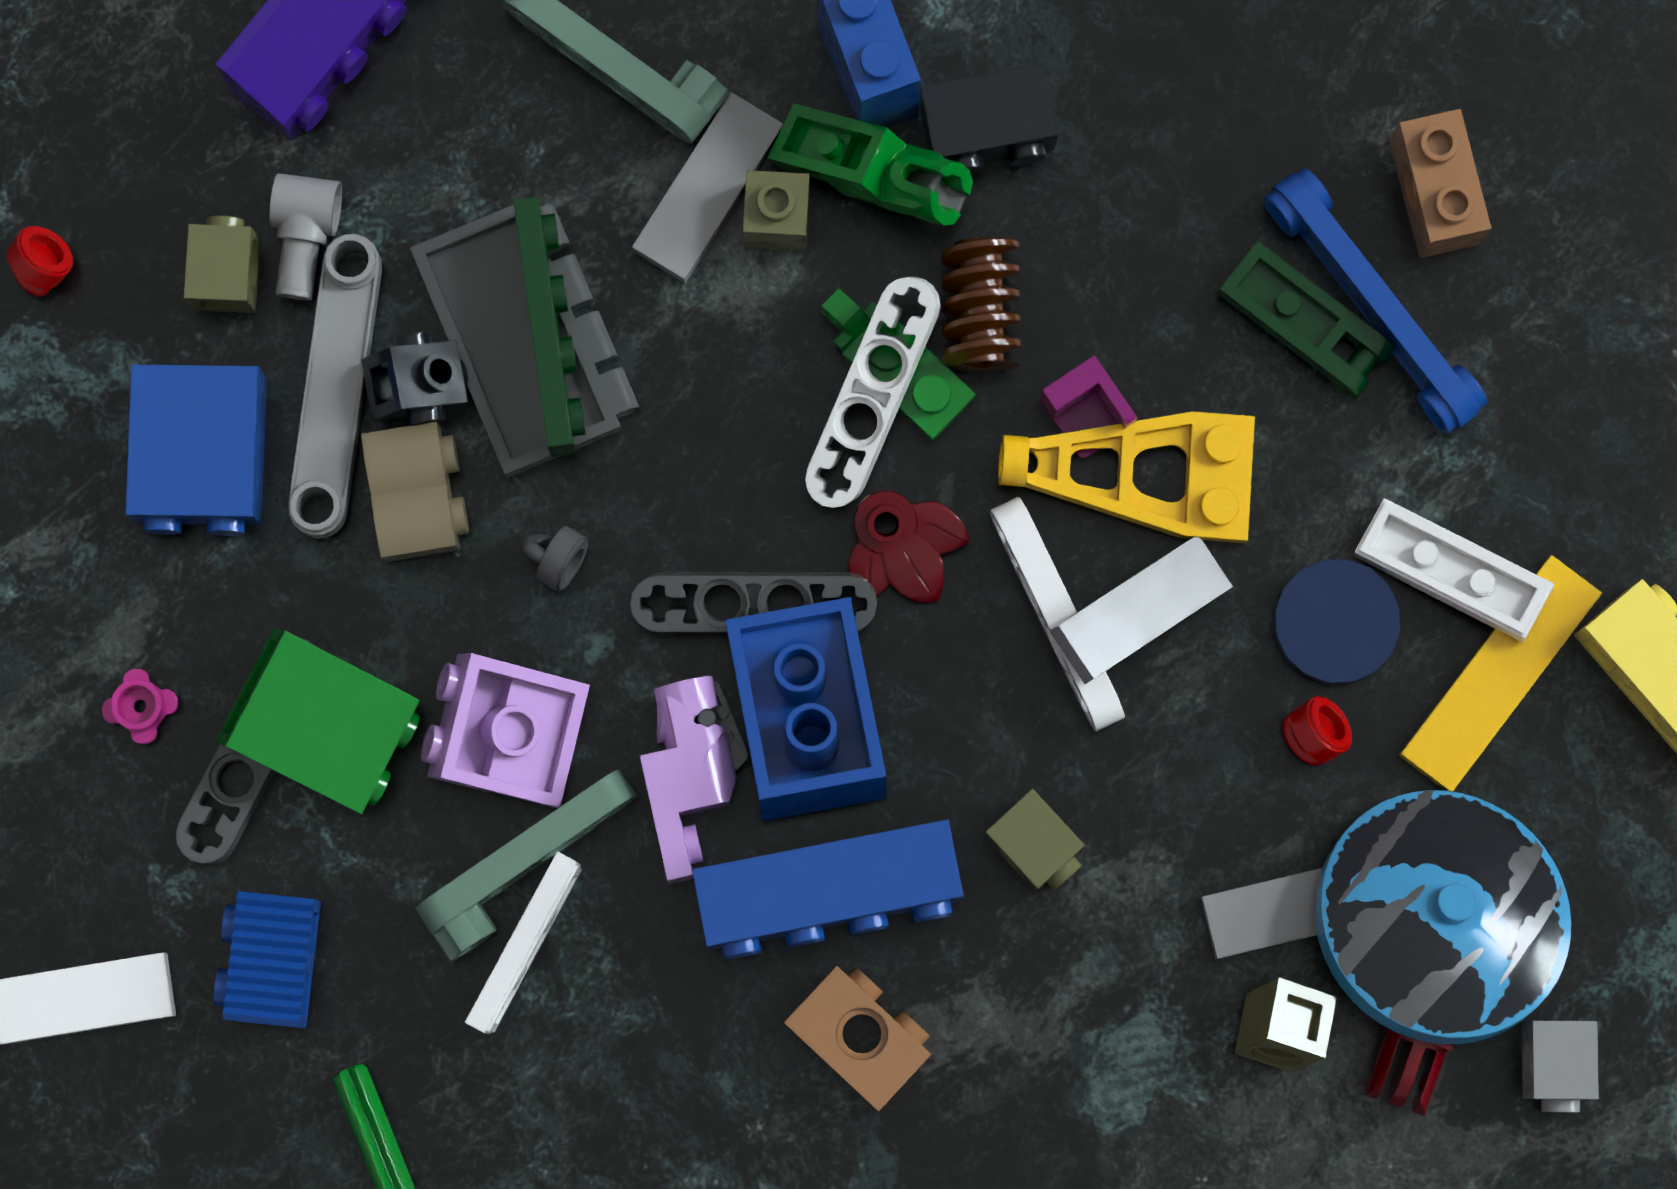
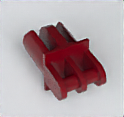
[1364,1026,1453,1117]

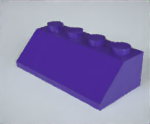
[215,0,407,141]

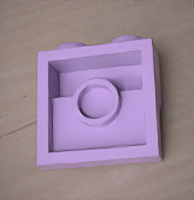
[421,653,590,808]

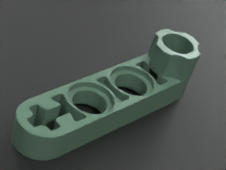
[499,0,730,144]
[415,769,638,962]

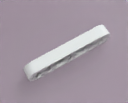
[805,277,941,508]
[989,497,1125,731]

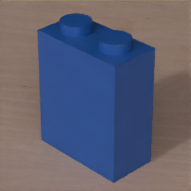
[817,0,921,129]
[125,364,267,536]

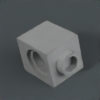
[1521,1021,1599,1112]

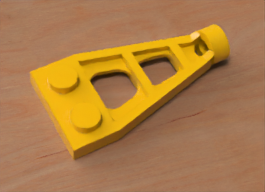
[998,411,1255,544]

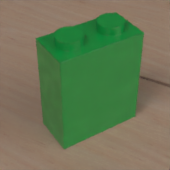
[215,628,420,814]

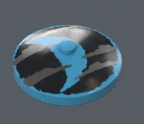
[1315,790,1571,1044]

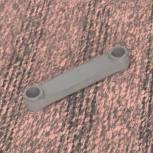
[288,234,382,539]

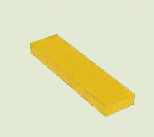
[1398,555,1602,792]

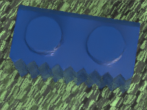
[214,891,321,1028]

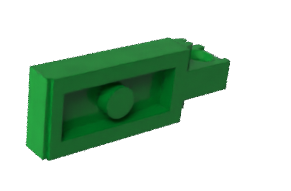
[821,288,976,442]

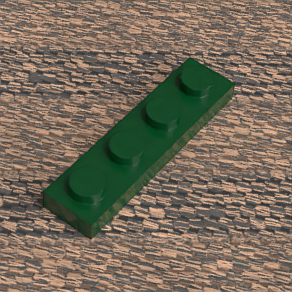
[513,196,586,457]

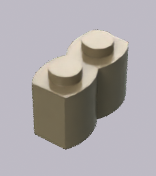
[361,421,469,562]

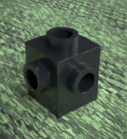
[361,333,468,426]

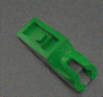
[767,103,973,226]

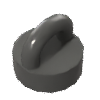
[521,526,588,591]

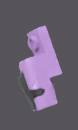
[640,676,749,884]

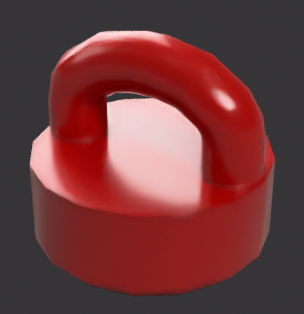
[7,226,73,297]
[1282,696,1352,766]

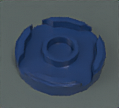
[1273,559,1400,685]

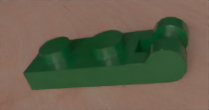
[1217,241,1395,399]

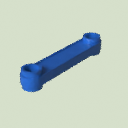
[1263,168,1488,434]

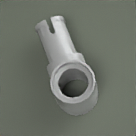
[269,173,342,301]

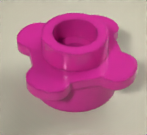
[102,669,178,744]

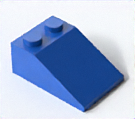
[725,597,887,821]

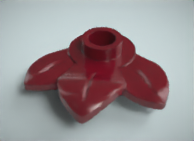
[848,490,970,603]

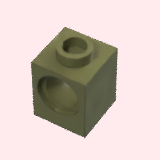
[743,170,810,252]
[184,216,261,313]
[983,789,1085,892]
[1235,978,1337,1073]

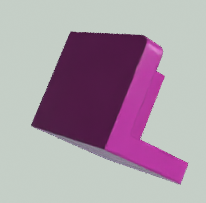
[1039,355,1137,460]

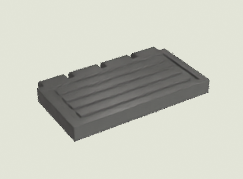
[410,204,640,478]

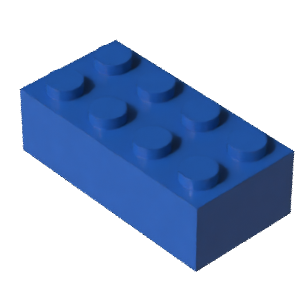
[692,819,964,960]

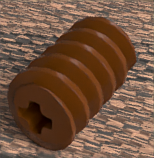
[941,237,1021,372]

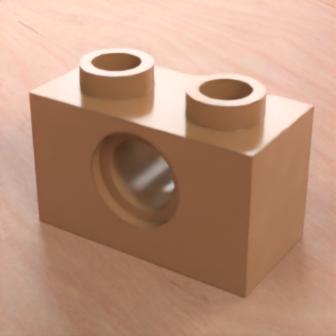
[1389,109,1492,259]
[784,966,931,1111]

